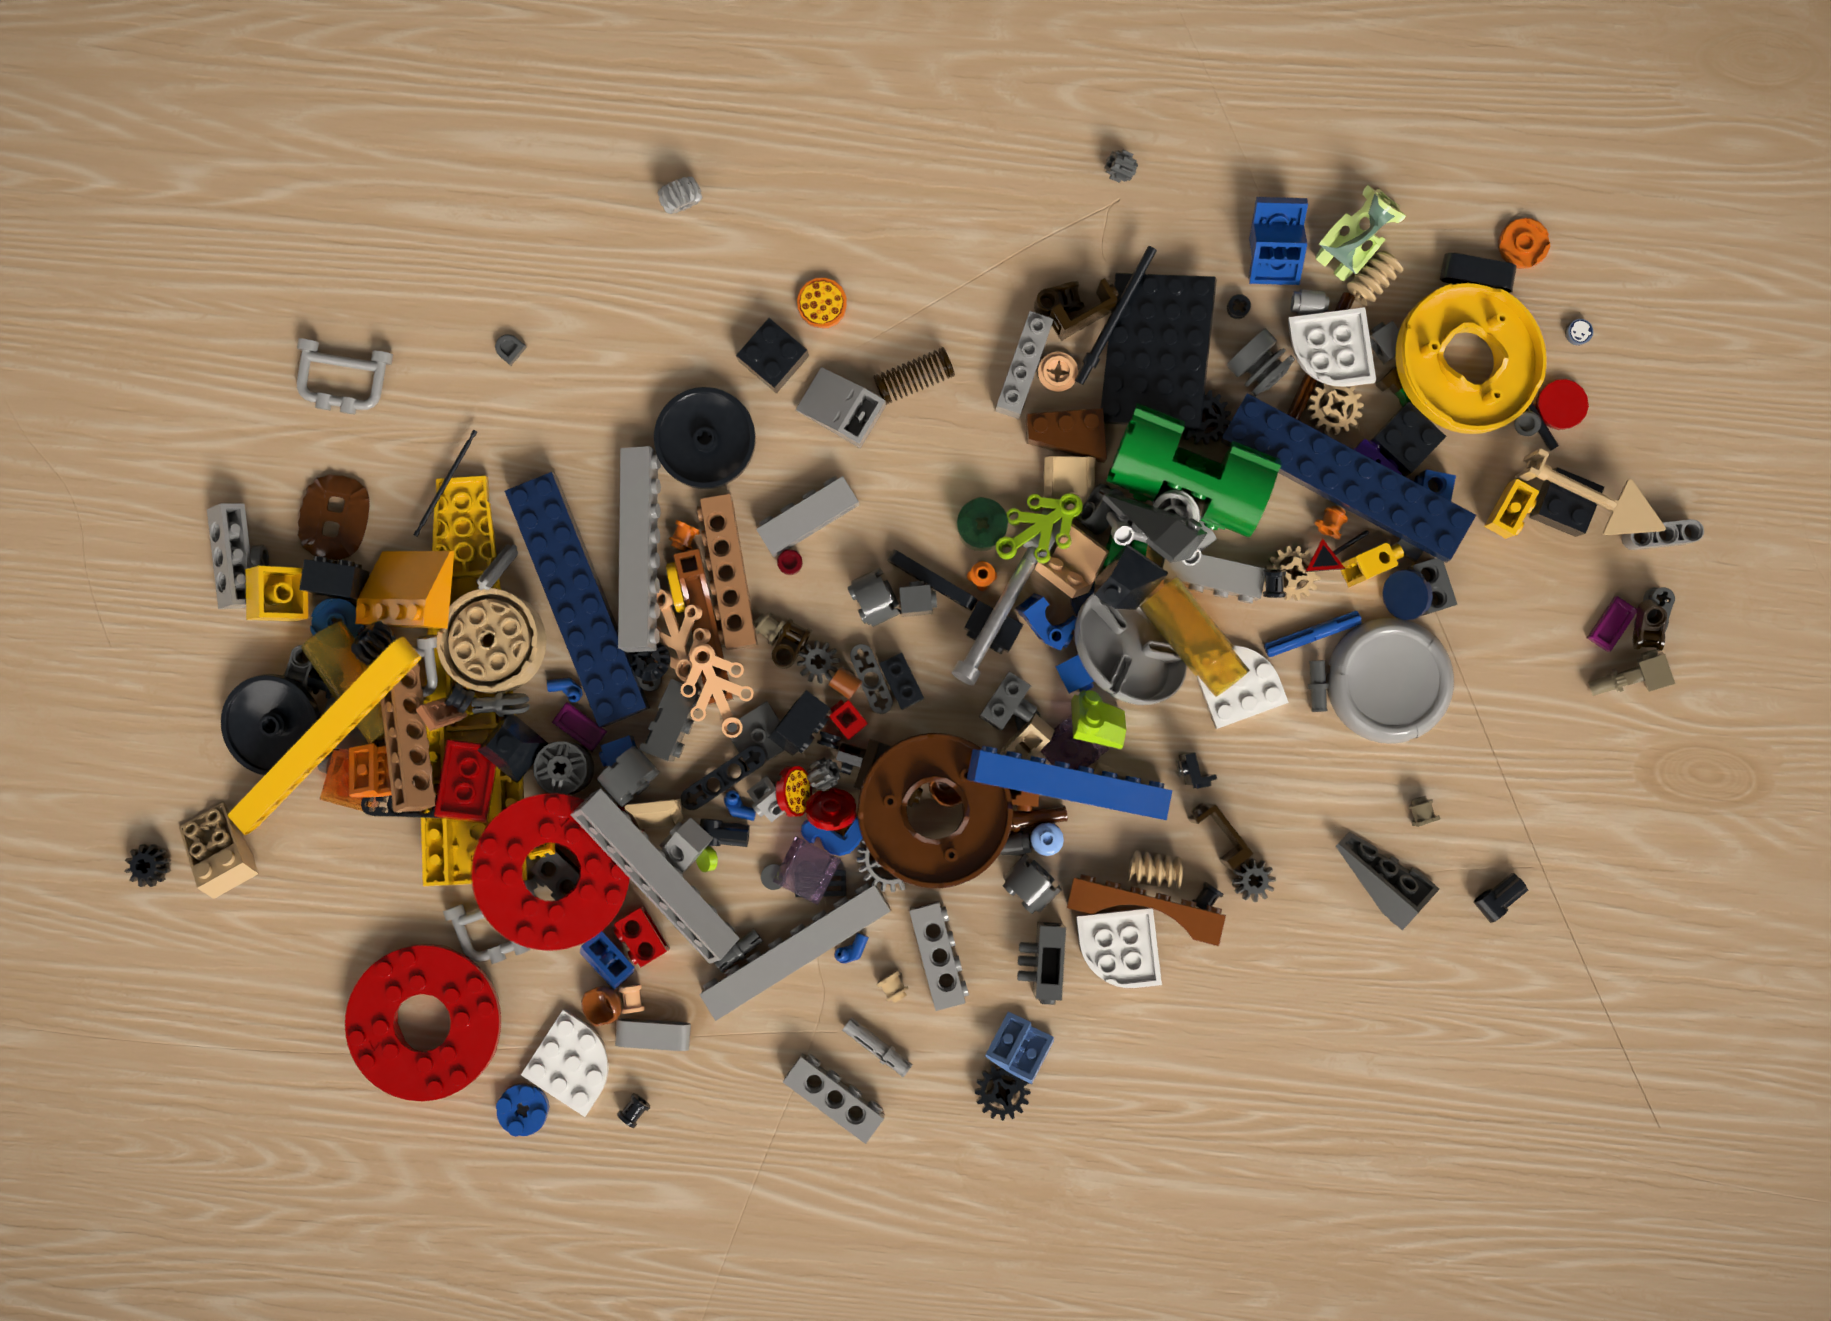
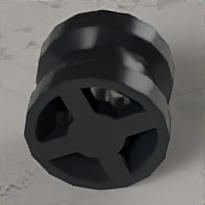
[444,682,475,714]

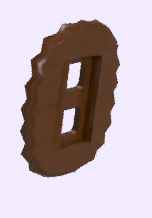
[298,474,370,560]

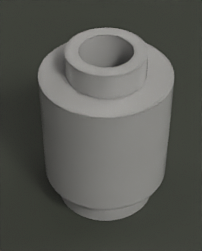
[1291,289,1329,315]

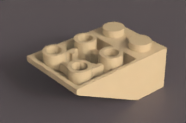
[179,802,259,899]

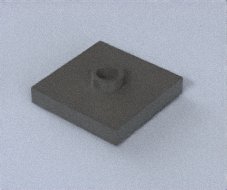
[727,701,784,769]

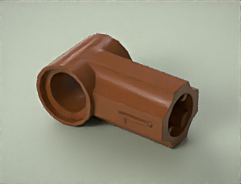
[828,666,863,700]

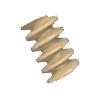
[1347,251,1404,306]
[1127,850,1183,889]

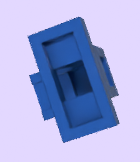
[1015,593,1077,651]

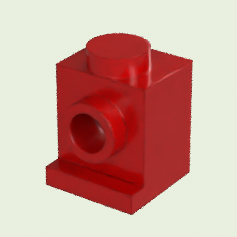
[829,700,868,740]

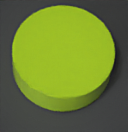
[696,846,718,872]

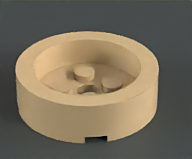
[437,588,546,694]

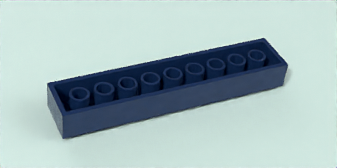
[1221,393,1476,563]
[505,472,650,727]

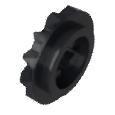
[630,642,670,681]

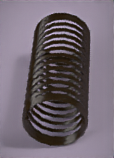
[874,347,955,405]

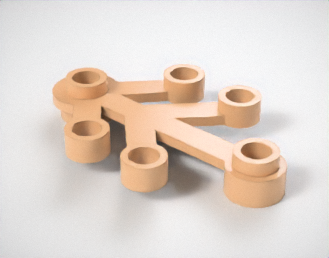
[653,589,711,682]
[680,643,754,738]

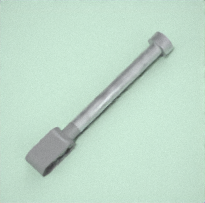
[952,508,1062,685]

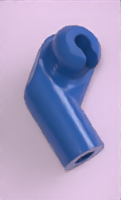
[547,678,583,702]
[724,790,756,821]
[834,932,869,964]

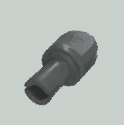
[472,691,530,717]

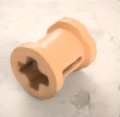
[619,984,645,1014]

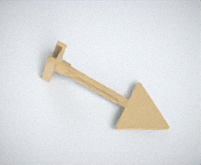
[1514,448,1666,535]

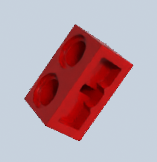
[614,906,670,968]

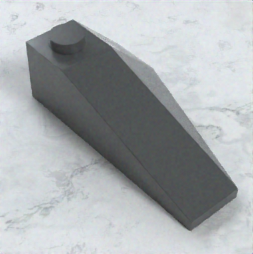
[1102,493,1207,563]
[1336,832,1440,931]

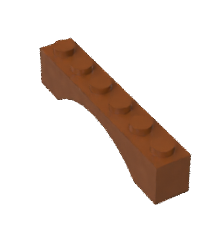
[674,549,734,705]
[1067,874,1226,946]

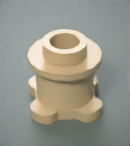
[876,970,908,1003]

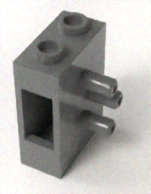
[979,671,1037,731]
[1017,922,1066,1005]

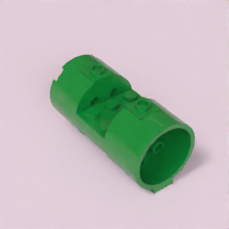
[1106,403,1281,538]

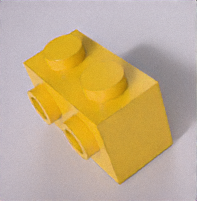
[1484,479,1539,539]

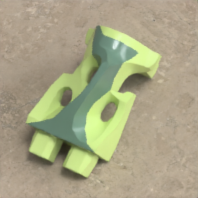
[1315,185,1406,281]

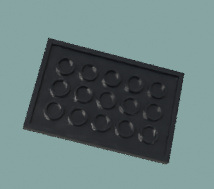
[1101,273,1217,429]

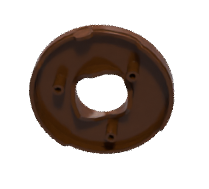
[858,733,1013,888]

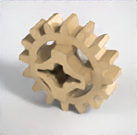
[1307,383,1364,435]
[1265,546,1321,601]

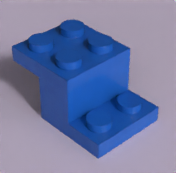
[1248,197,1308,285]

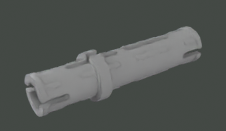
[842,1017,913,1077]

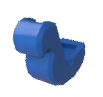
[801,816,863,856]

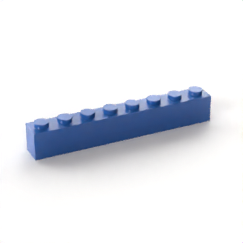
[967,746,1173,821]

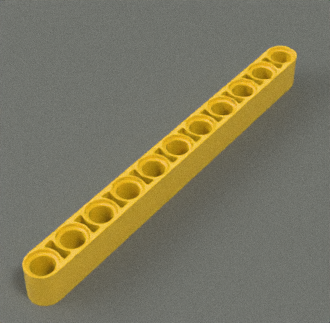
[228,637,421,835]

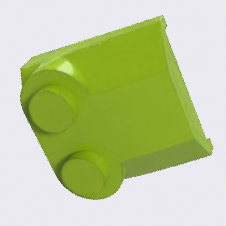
[1071,690,1126,749]

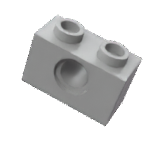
[659,817,713,874]

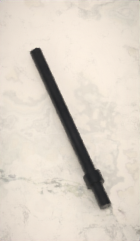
[1075,246,1157,385]

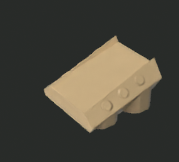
[1043,456,1096,510]
[624,799,684,830]

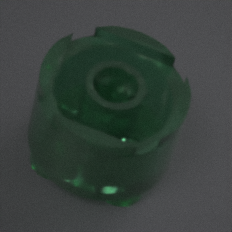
[957,497,1008,551]

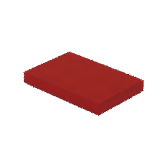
[434,739,497,823]

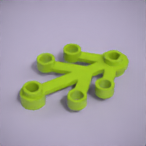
[996,493,1083,564]

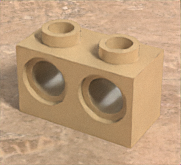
[1000,713,1055,761]

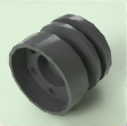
[1226,328,1295,397]
[534,742,594,795]

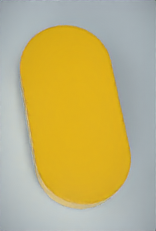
[666,562,686,613]

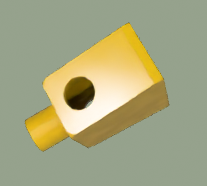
[1340,542,1404,588]

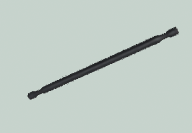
[413,430,477,537]

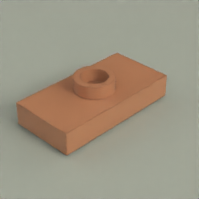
[416,697,468,731]

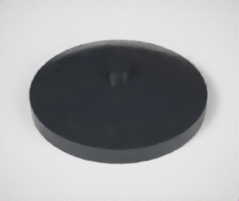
[654,387,756,489]
[221,674,321,775]

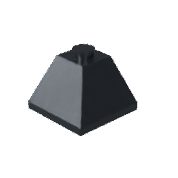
[1094,544,1168,610]
[477,714,549,783]

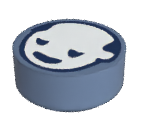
[1565,319,1593,346]

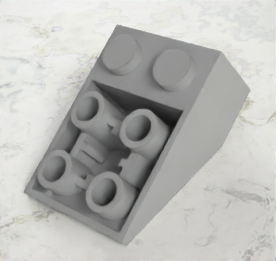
[796,367,886,448]

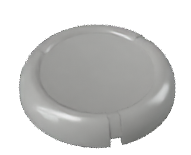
[1075,593,1187,705]
[1326,618,1454,744]

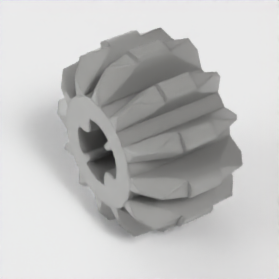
[658,177,702,214]

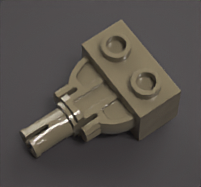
[1588,649,1675,696]

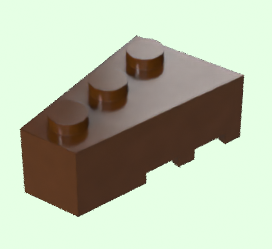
[1025,408,1107,463]

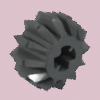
[797,640,840,684]
[1231,858,1276,902]

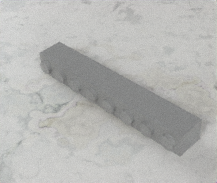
[618,446,661,652]
[570,789,739,964]
[699,883,891,1021]

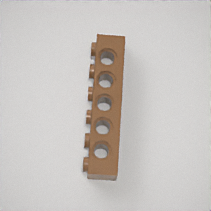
[697,494,758,650]
[381,663,435,812]

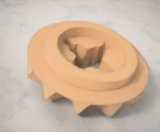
[1038,352,1078,392]

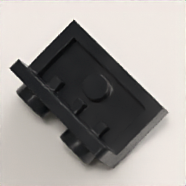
[1176,752,1217,789]

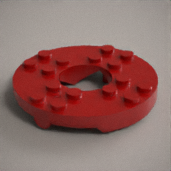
[471,793,630,951]
[345,944,501,1101]

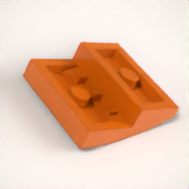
[349,743,392,797]

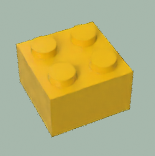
[245,566,308,621]

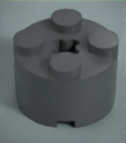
[847,568,902,627]
[597,746,660,807]
[1003,854,1062,914]

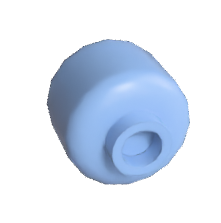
[1030,822,1064,856]

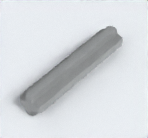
[476,544,518,590]

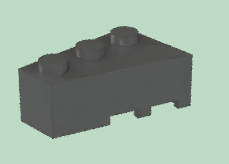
[639,679,702,761]

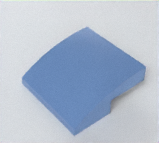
[985,1012,1054,1084]

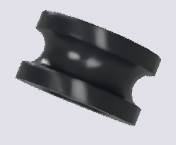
[1227,294,1251,319]
[817,731,842,749]

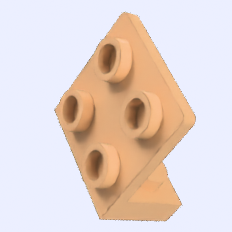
[1034,524,1109,599]

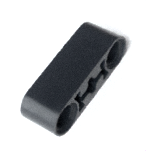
[1440,253,1517,293]

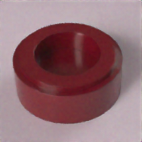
[777,549,803,575]

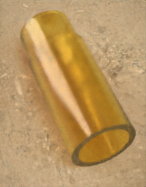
[1139,576,1250,697]
[301,621,385,744]

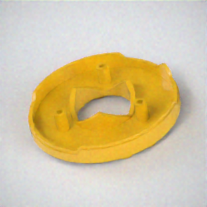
[1395,283,1547,434]

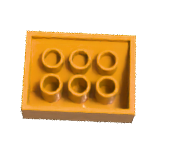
[355,551,454,629]

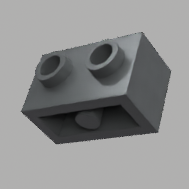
[899,581,937,617]

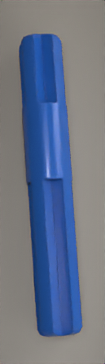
[1264,611,1362,657]

